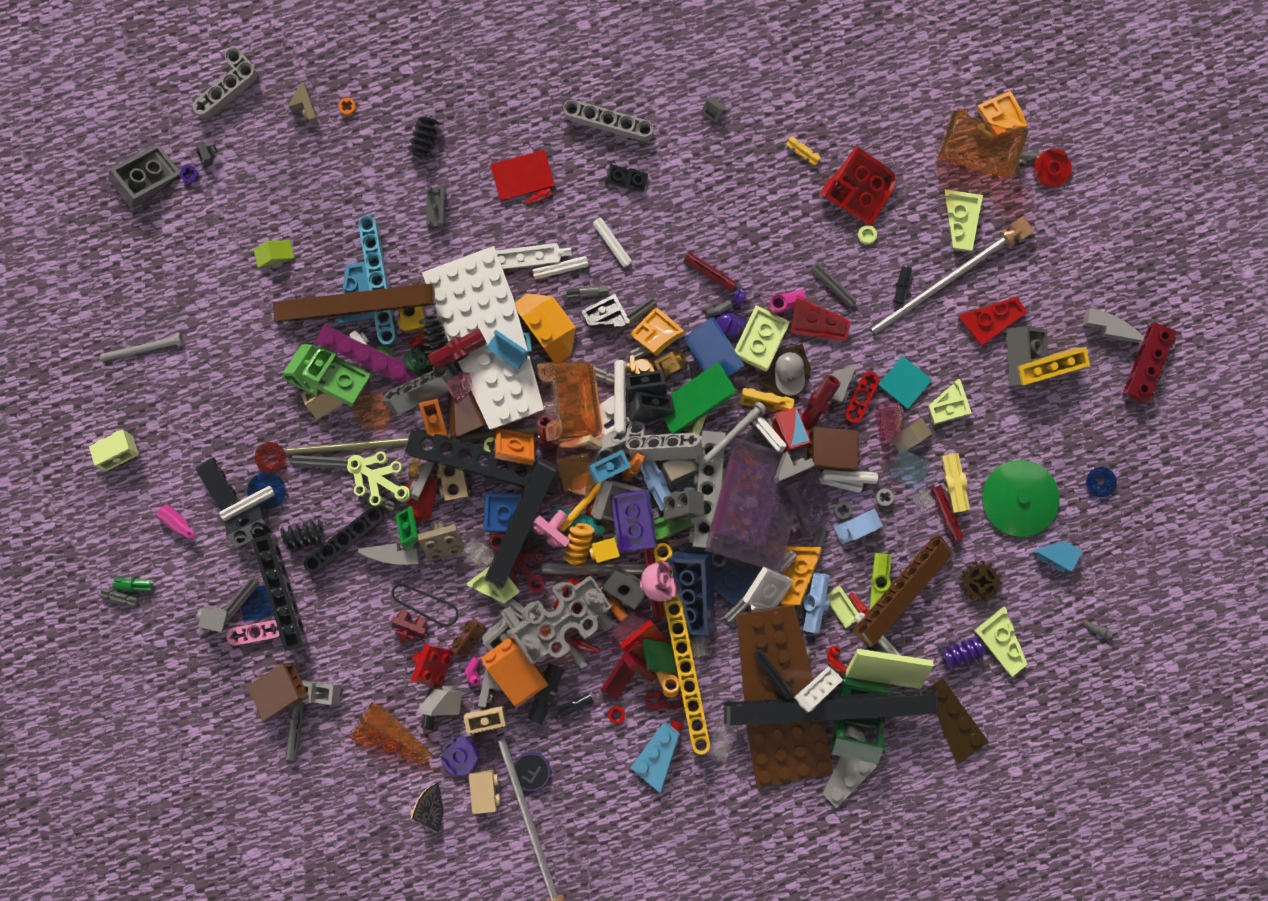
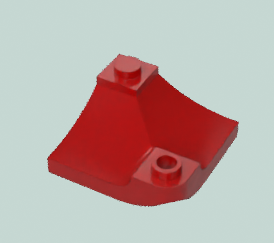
[819,146,896,226]

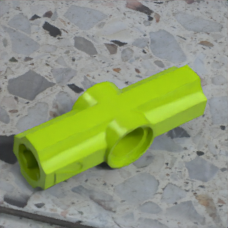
[869,553,892,610]

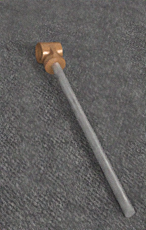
[871,216,1034,334]
[498,739,565,901]

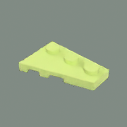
[974,606,1027,677]

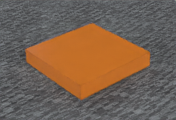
[495,428,534,465]

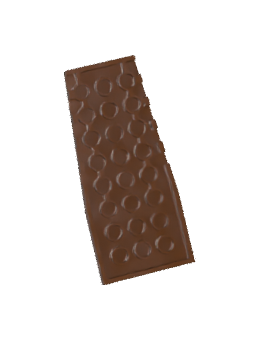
[736,604,833,787]

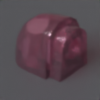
[447,372,472,399]

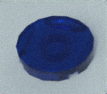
[247,472,286,510]

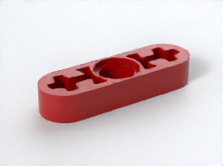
[844,371,879,423]

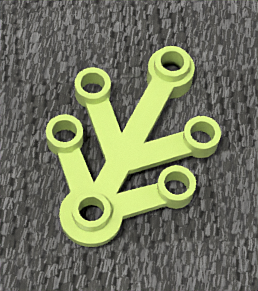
[347,452,412,506]

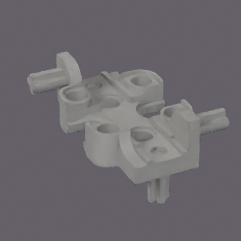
[500,576,613,664]

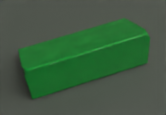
[396,506,418,550]

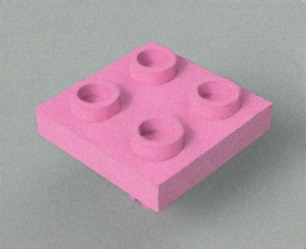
[531,510,570,548]

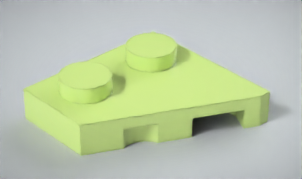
[928,379,971,425]
[467,567,520,604]

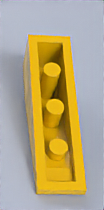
[1017,347,1090,385]

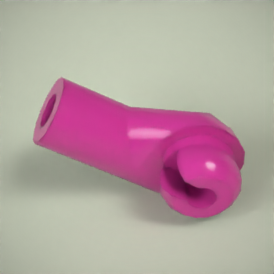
[465,656,482,686]

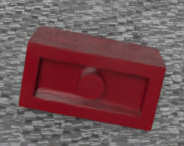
[621,640,657,682]
[600,657,635,700]

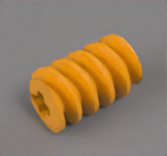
[563,523,594,567]

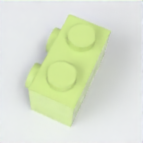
[89,429,139,472]

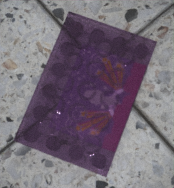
[704,438,807,572]

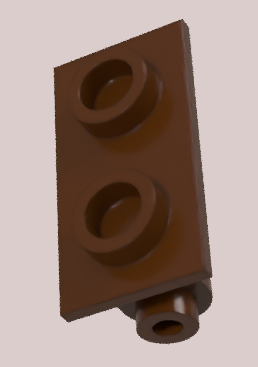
[451,617,486,658]

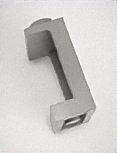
[591,479,646,521]

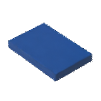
[683,317,745,377]

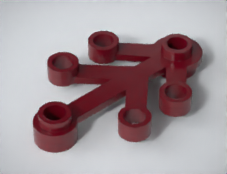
[489,532,546,593]

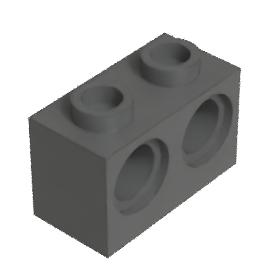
[663,488,704,522]

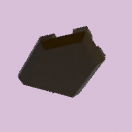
[760,343,811,401]

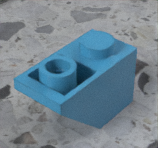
[1033,542,1083,573]

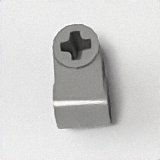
[594,432,628,461]

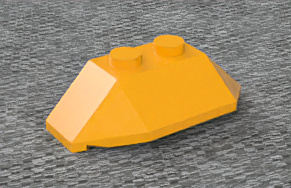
[515,294,576,366]

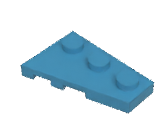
[337,262,375,325]
[630,722,680,793]

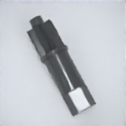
[563,285,609,300]

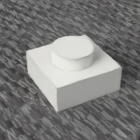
[349,330,369,346]

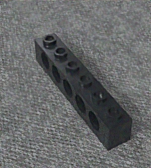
[251,534,308,652]

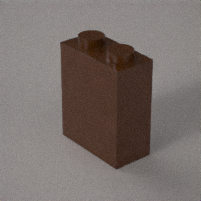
[807,427,860,471]
[247,662,309,721]

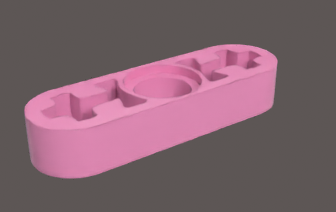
[227,620,280,645]

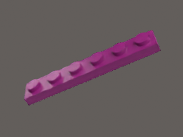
[315,324,423,384]

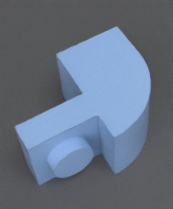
[834,509,883,544]

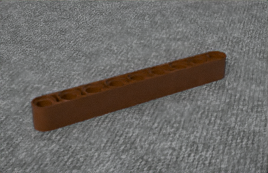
[273,284,436,323]

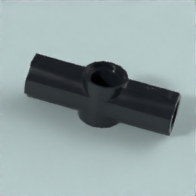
[527,663,565,724]

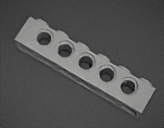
[689,431,726,550]

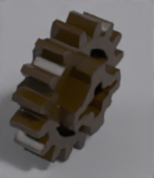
[959,560,1003,602]

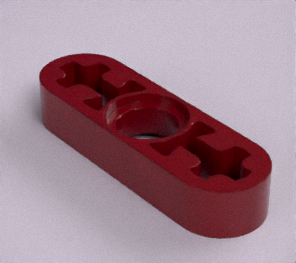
[644,691,699,709]

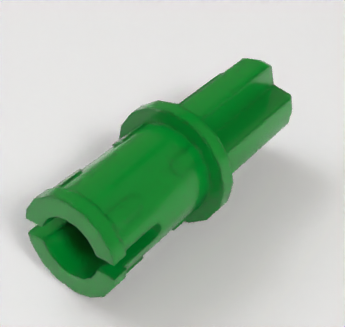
[112,577,153,592]

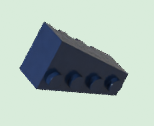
[667,552,715,636]

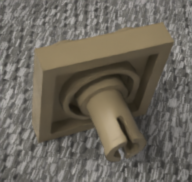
[418,521,466,561]

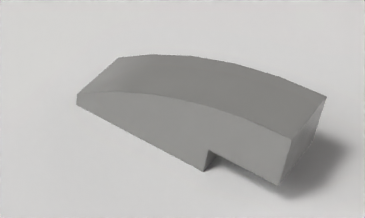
[1083,308,1144,343]
[358,543,421,565]
[302,681,341,705]

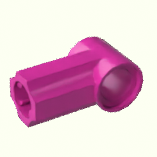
[768,289,807,315]

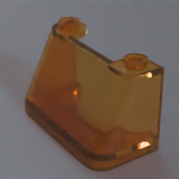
[935,108,1028,179]
[537,361,602,442]

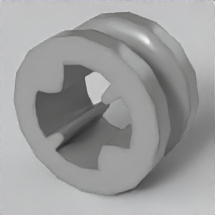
[875,489,894,506]

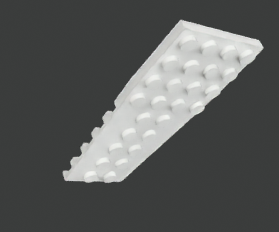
[422,246,544,430]

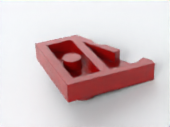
[403,476,439,522]

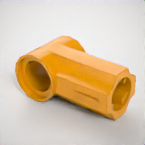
[655,672,680,698]

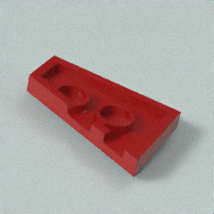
[790,296,850,341]
[958,297,1027,346]

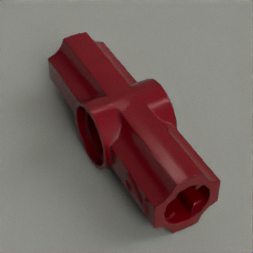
[427,328,487,370]
[802,375,841,430]

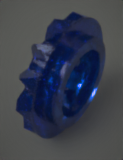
[1085,467,1117,498]

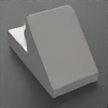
[774,452,815,483]
[478,669,503,707]

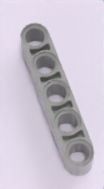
[563,100,653,142]

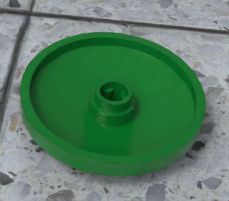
[981,460,1060,537]

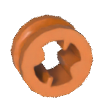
[338,98,357,116]

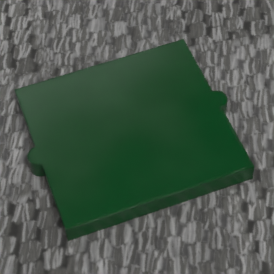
[643,639,676,674]

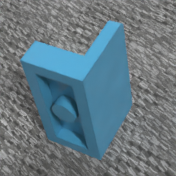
[486,329,529,371]

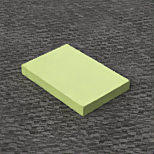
[735,305,790,372]

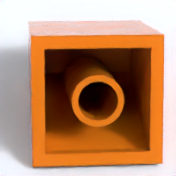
[481,637,548,708]

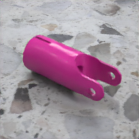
[155,504,195,540]

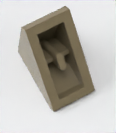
[890,418,932,454]
[662,459,698,489]

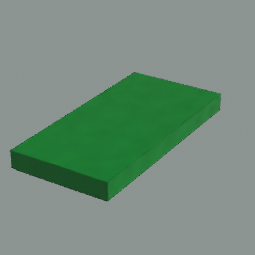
[663,362,738,434]

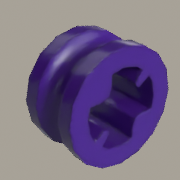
[180,165,199,184]
[731,288,747,307]

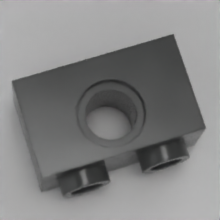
[602,564,645,609]

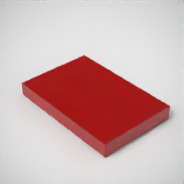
[490,149,555,201]

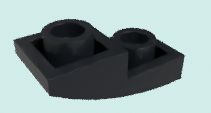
[605,164,648,192]

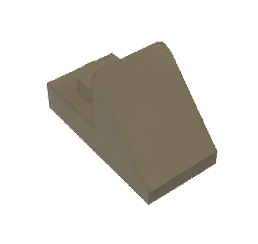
[288,82,319,124]

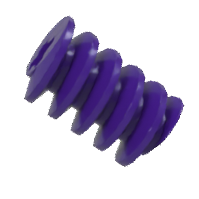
[940,636,984,671]

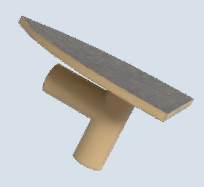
[410,782,443,833]

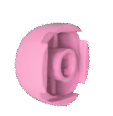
[640,561,677,601]

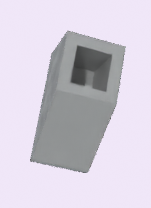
[830,365,857,404]
[195,604,227,632]

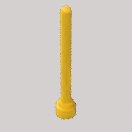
[559,471,623,531]

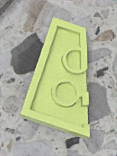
[945,190,983,252]

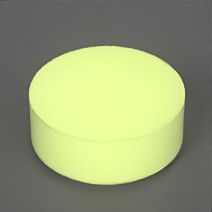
[858,225,877,245]

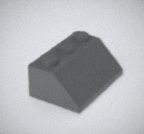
[1006,326,1050,387]

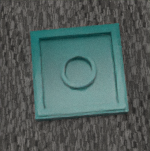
[878,356,932,409]

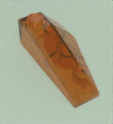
[348,702,432,765]

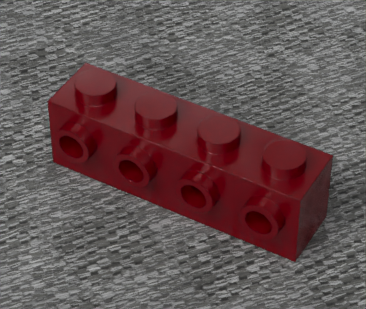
[1122,322,1176,403]

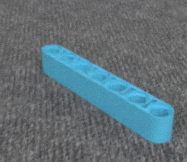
[358,215,398,346]

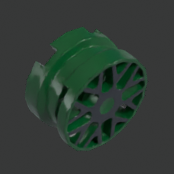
[404,346,432,376]

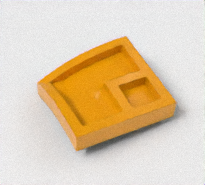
[976,91,1027,138]
[630,307,686,356]

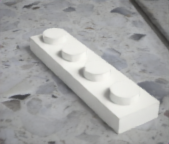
[795,665,843,712]

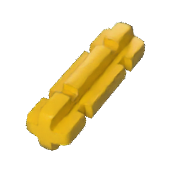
[786,137,821,166]

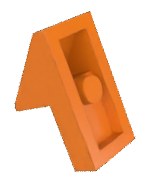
[419,398,448,436]

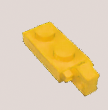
[739,388,794,412]

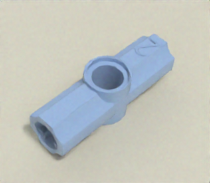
[641,461,671,511]
[803,573,830,633]

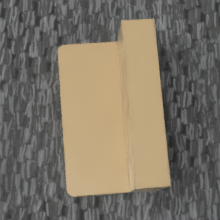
[301,391,343,419]

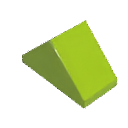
[254,240,295,268]

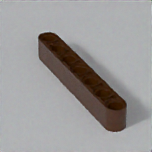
[854,536,952,647]

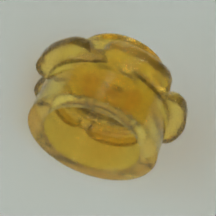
[408,459,421,477]

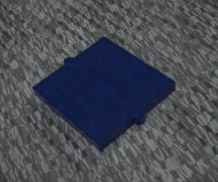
[238,585,274,622]

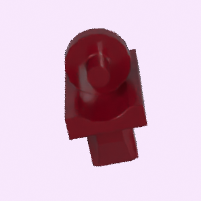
[391,609,427,644]

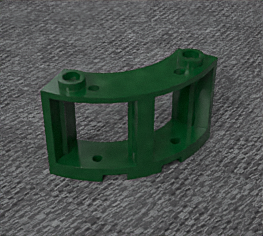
[832,673,893,764]

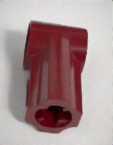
[537,415,559,449]

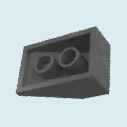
[108,144,180,209]

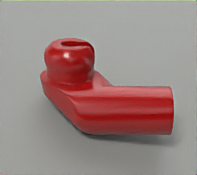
[827,645,847,674]

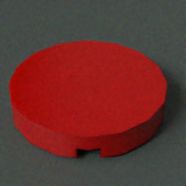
[1034,149,1072,187]

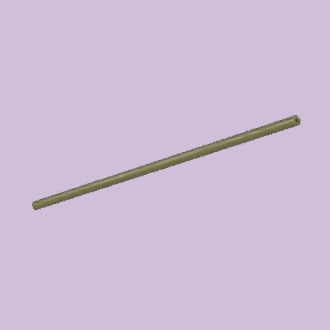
[286,423,572,456]

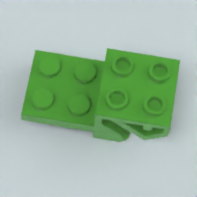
[282,344,371,407]

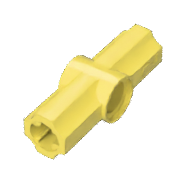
[941,453,970,513]

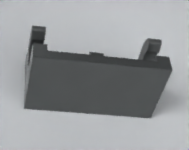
[426,186,446,228]

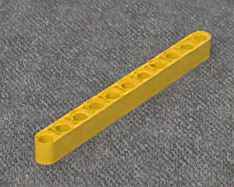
[654,543,710,754]

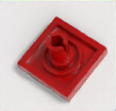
[411,643,454,688]

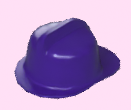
[715,312,747,344]

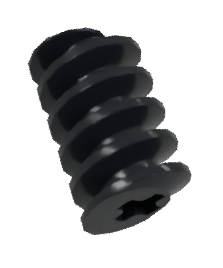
[407,117,441,160]
[419,315,447,353]
[280,519,324,550]

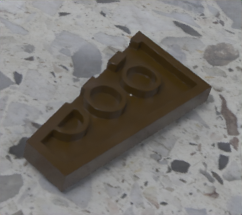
[926,678,989,765]

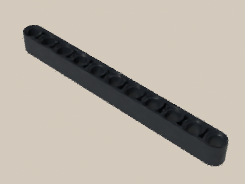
[723,690,938,726]

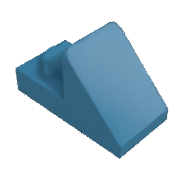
[588,450,631,484]

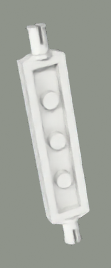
[496,243,572,270]

